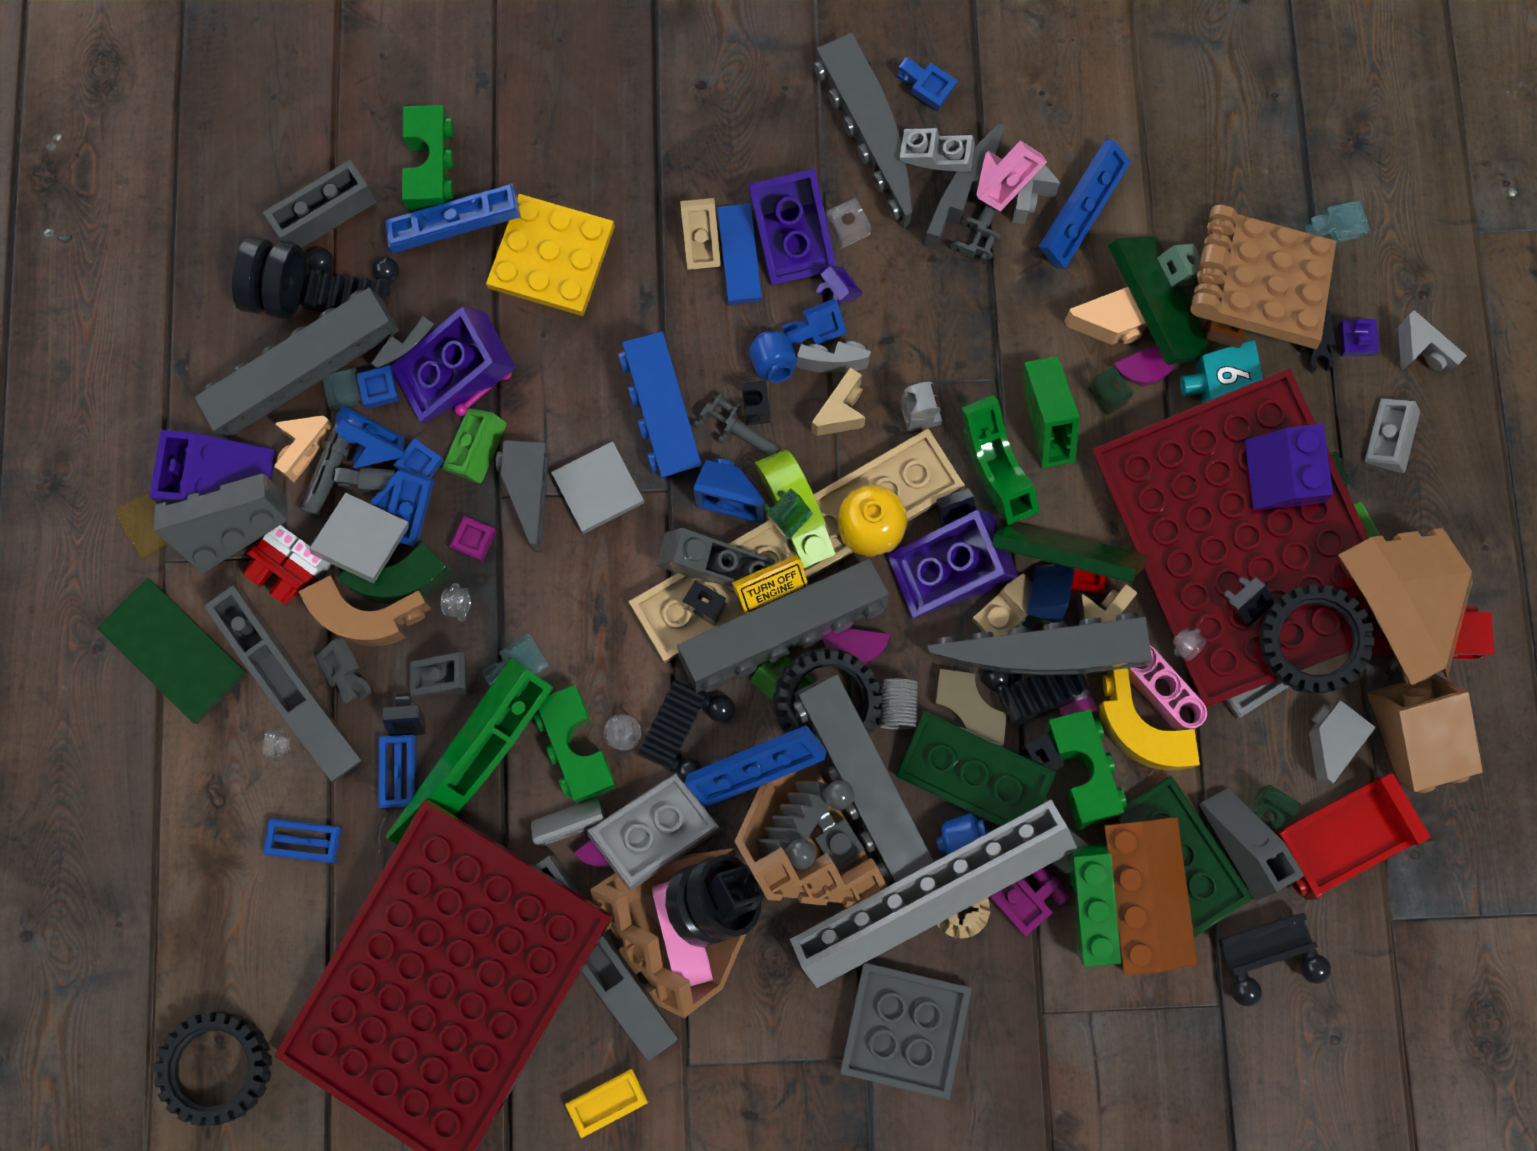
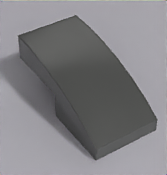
[371,316,434,369]

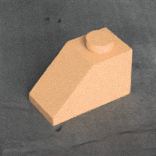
[1065,287,1147,345]

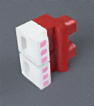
[242,525,333,606]

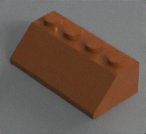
[1104,817,1198,976]

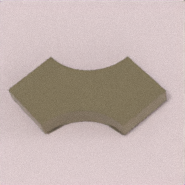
[935,669,1007,746]

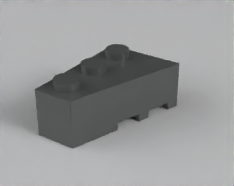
[154,473,288,574]

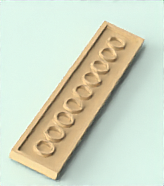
[629,429,965,663]

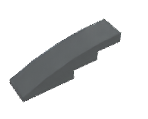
[924,123,1005,250]

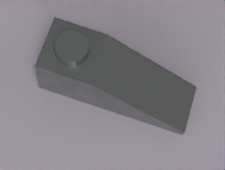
[496,441,550,552]

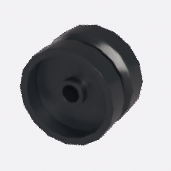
[232,236,306,320]
[665,854,761,947]

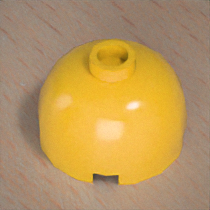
[837,485,907,557]

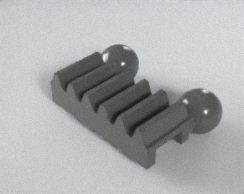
[756,780,854,870]

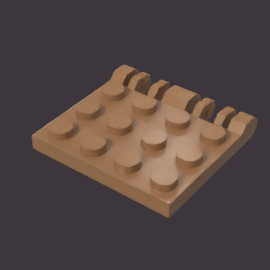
[1190,205,1336,349]

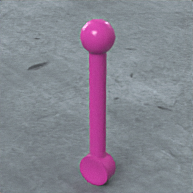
[454,372,512,416]

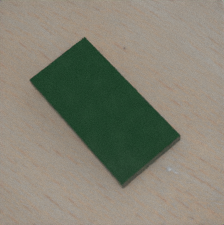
[1108,236,1214,365]
[992,522,1147,583]
[97,578,247,724]
[895,710,1058,826]
[1114,775,1254,937]

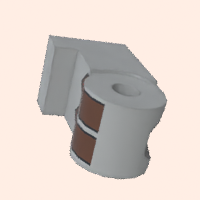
[900,382,942,433]

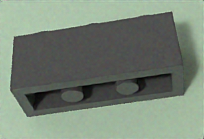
[263,160,377,248]

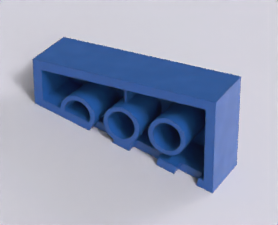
[618,331,702,478]

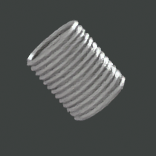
[879,678,918,730]

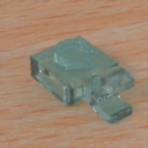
[1305,200,1370,242]
[482,634,549,687]

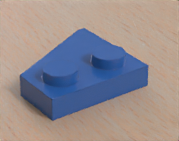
[370,469,435,547]

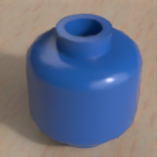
[749,331,798,383]
[936,814,990,858]

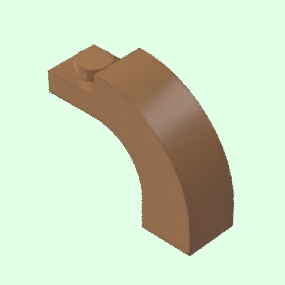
[299,575,432,646]

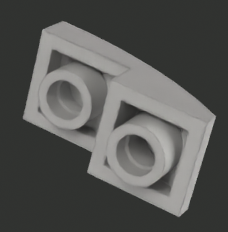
[900,128,975,172]
[797,341,871,373]

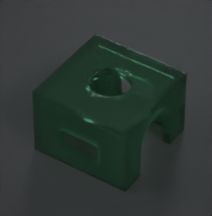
[1088,366,1133,416]

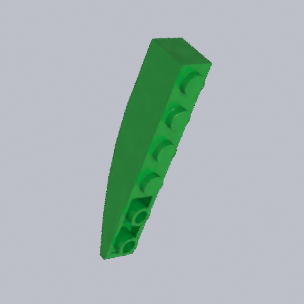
[386,658,553,845]

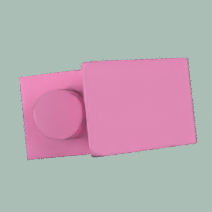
[976,140,1047,212]

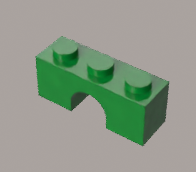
[402,105,455,213]
[534,685,617,804]
[1045,709,1127,831]
[1068,844,1121,967]

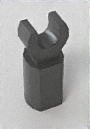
[334,467,396,493]

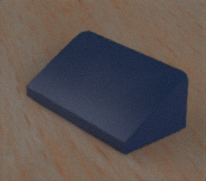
[1026,564,1074,623]

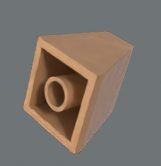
[1367,674,1483,793]

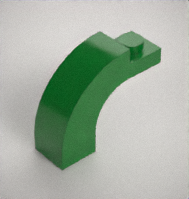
[961,395,1040,525]

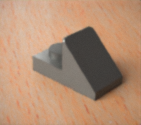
[410,652,467,698]

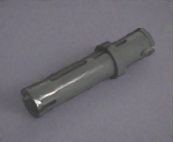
[299,414,349,517]

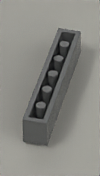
[195,287,400,439]
[677,558,889,693]
[793,673,934,885]

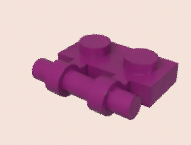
[989,867,1070,937]

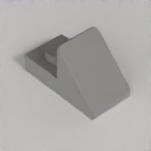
[1012,165,1060,224]
[1398,310,1467,376]

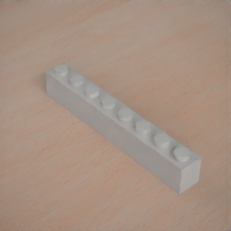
[790,800,1078,988]

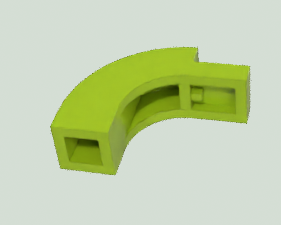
[754,449,836,568]

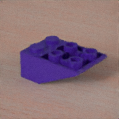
[149,430,276,505]

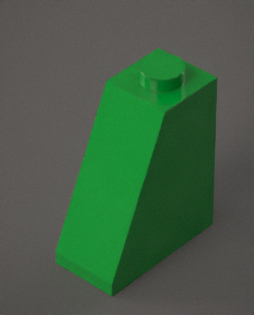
[1023,356,1080,468]

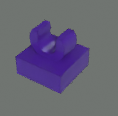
[816,266,863,306]
[1338,319,1379,357]

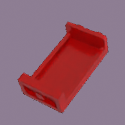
[1275,773,1431,900]

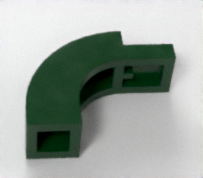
[336,542,453,604]

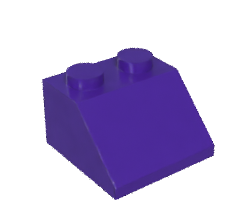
[1244,424,1333,511]

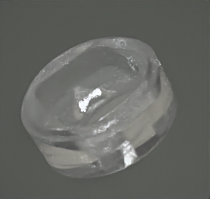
[603,714,641,751]

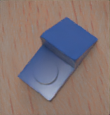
[334,405,404,468]

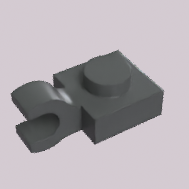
[315,638,371,704]
[814,809,865,868]

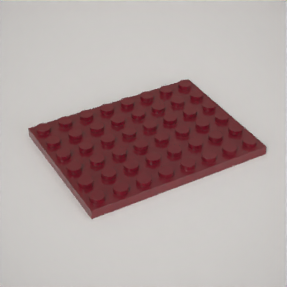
[1092,368,1385,708]
[274,800,614,1151]

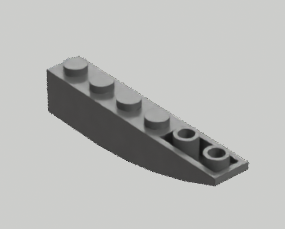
[813,33,912,229]
[204,585,362,782]
[928,613,1152,675]
[535,856,679,1061]

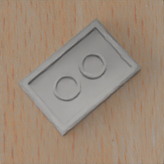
[588,773,719,891]

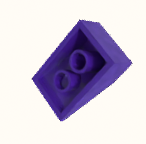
[747,168,836,285]
[391,306,516,423]
[887,509,1019,619]

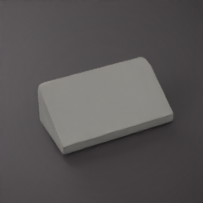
[1365,398,1420,473]
[531,798,606,847]

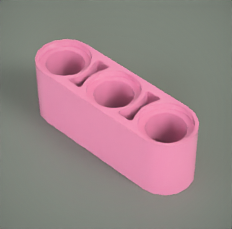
[1128,645,1207,731]
[651,881,713,986]

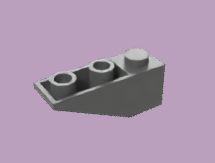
[656,528,775,587]
[1199,788,1304,900]

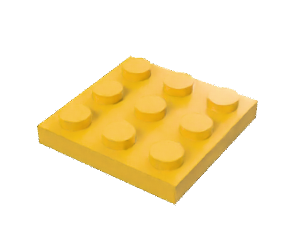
[486,194,615,316]

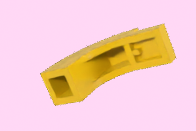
[1097,668,1200,770]

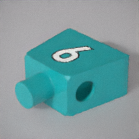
[1180,340,1263,404]

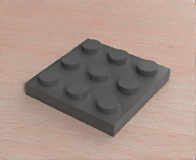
[840,963,972,1100]

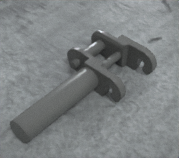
[950,203,1001,260]
[694,393,781,456]

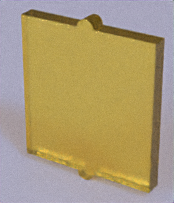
[115,491,168,559]

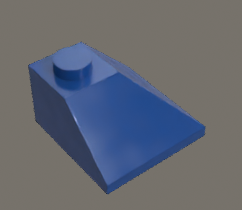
[694,458,765,524]

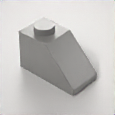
[1309,700,1376,787]

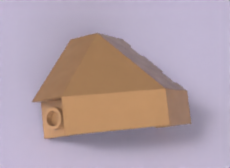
[1338,528,1473,686]
[734,764,887,908]
[590,848,762,1018]

